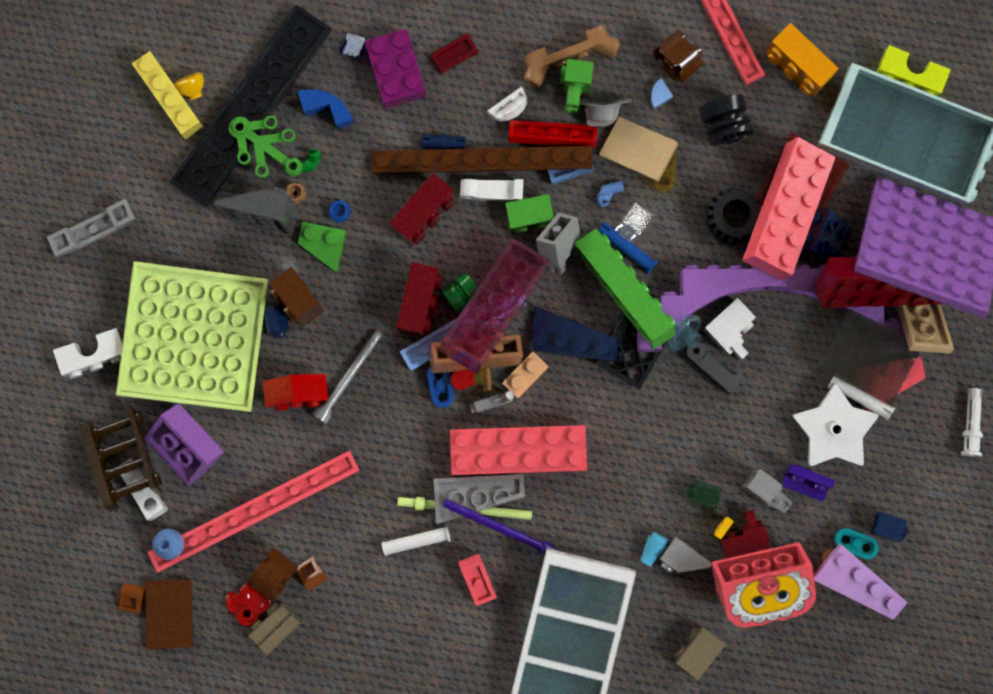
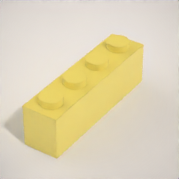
[132,51,204,140]

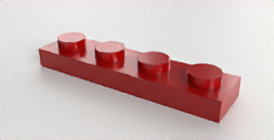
[508,120,598,148]

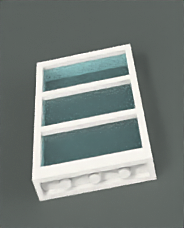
[511,548,636,694]

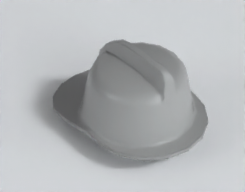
[579,99,632,127]

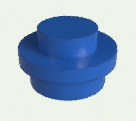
[328,200,351,223]

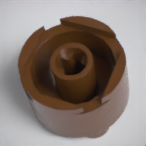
[653,30,703,84]
[247,547,299,602]

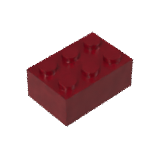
[389,173,455,247]
[396,262,443,338]

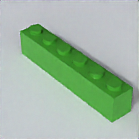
[574,229,676,350]

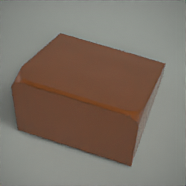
[296,556,327,591]
[118,583,145,614]

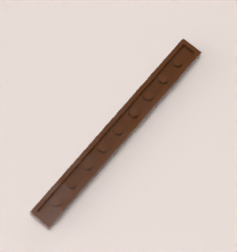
[372,146,592,174]

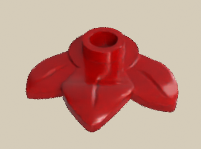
[226,582,271,627]

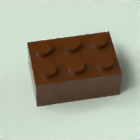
[270,267,324,327]

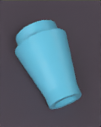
[640,531,669,566]

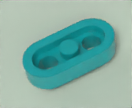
[834,528,879,559]

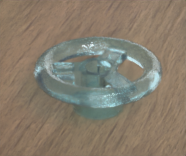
[668,314,701,352]

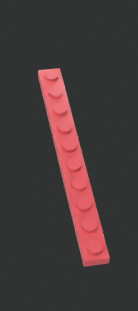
[147,451,360,573]

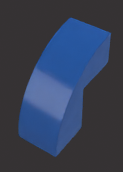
[298,89,354,129]

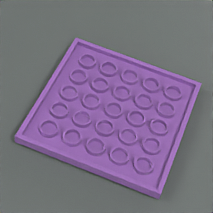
[854,176,993,318]

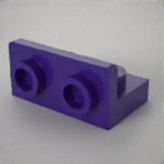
[781,464,835,501]

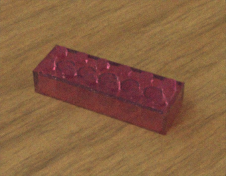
[440,238,550,375]

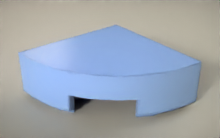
[651,78,673,109]

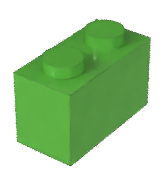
[505,194,554,234]

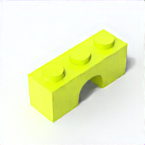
[876,45,951,97]

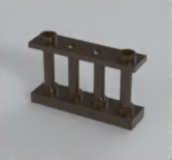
[80,406,162,512]

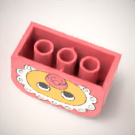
[711,542,816,627]

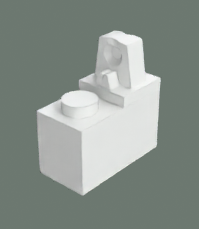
[703,298,756,360]

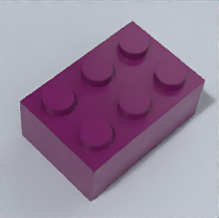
[365,29,427,109]

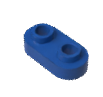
[427,367,454,408]

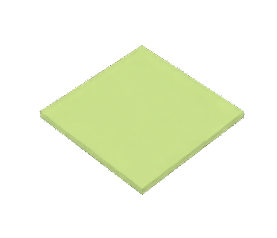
[116,261,268,412]

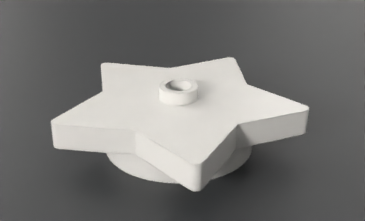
[792,385,879,466]

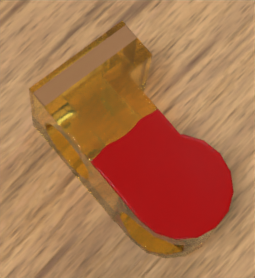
[451,368,493,392]

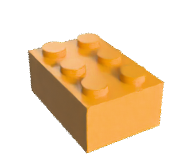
[766,23,839,97]

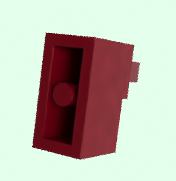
[720,510,771,559]

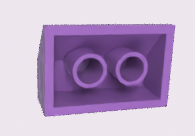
[145,403,224,487]

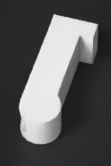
[460,179,523,202]
[119,457,169,521]

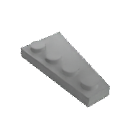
[433,474,525,525]

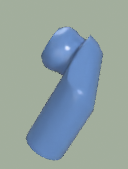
[596,181,624,207]

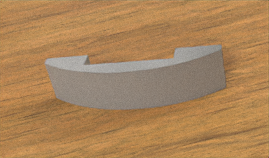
[47,199,136,257]

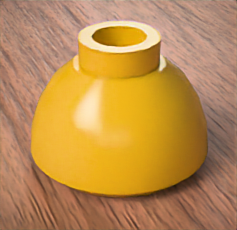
[174,72,204,100]

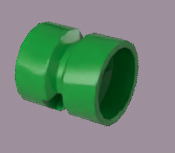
[440,273,482,314]

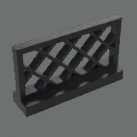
[592,292,668,390]

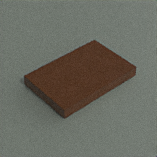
[145,579,193,649]

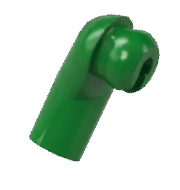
[292,148,322,173]

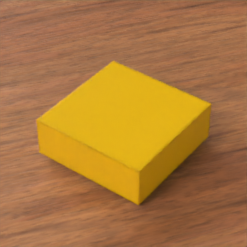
[713,517,734,540]

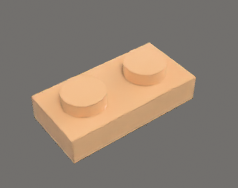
[502,352,549,399]

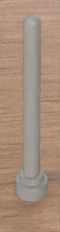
[312,331,382,424]

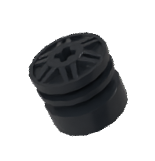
[699,94,754,146]

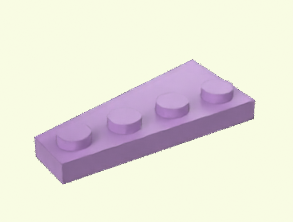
[813,544,908,620]

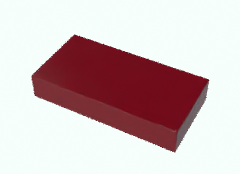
[430,33,479,74]

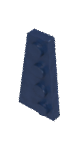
[529,307,619,362]

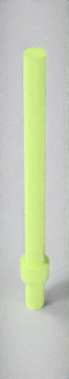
[397,497,532,520]

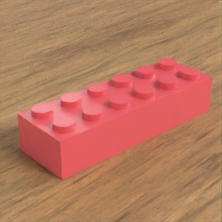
[742,137,835,280]
[450,425,587,476]

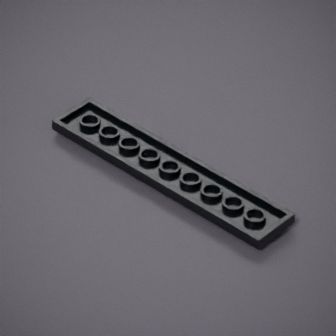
[169,4,332,208]

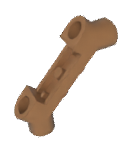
[523,26,620,87]

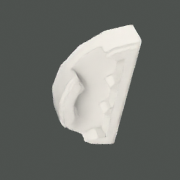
[486,87,527,121]

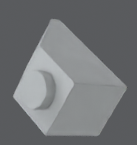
[658,537,712,573]

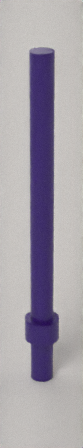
[442,499,563,555]

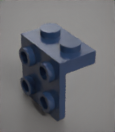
[802,207,853,263]

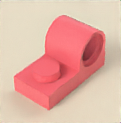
[458,553,497,606]

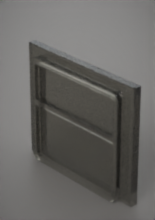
[818,308,920,405]

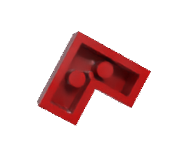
[263,374,328,411]

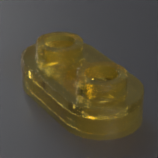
[653,152,677,193]

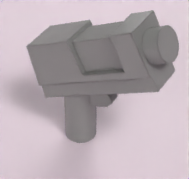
[470,391,514,413]

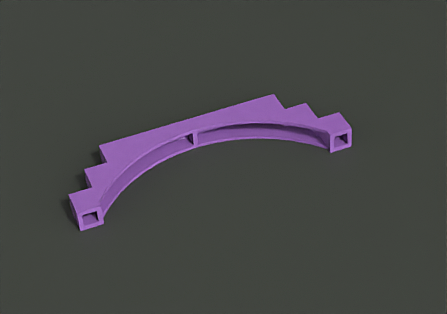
[637,265,908,352]

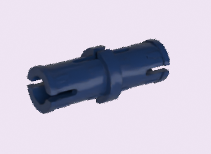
[421,133,466,149]

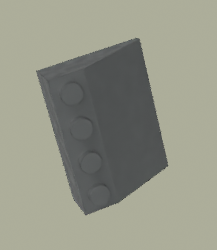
[215,187,299,236]

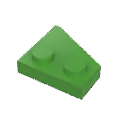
[298,222,346,273]

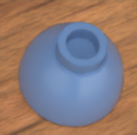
[152,529,184,560]

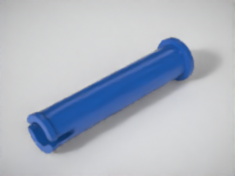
[598,221,658,275]

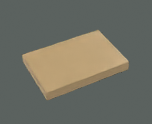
[599,117,678,182]
[897,304,954,354]

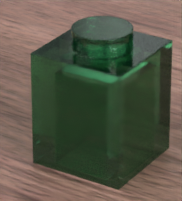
[686,480,722,510]

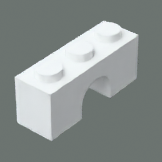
[53,328,123,379]

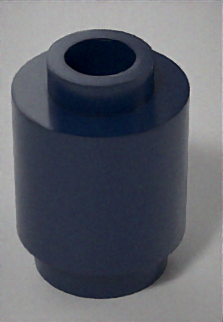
[264,305,290,339]

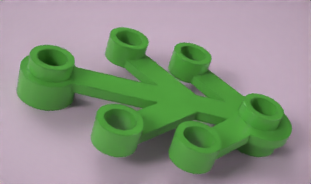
[229,116,303,178]

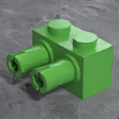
[560,59,594,113]

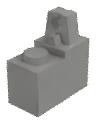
[536,212,581,275]
[741,469,792,513]

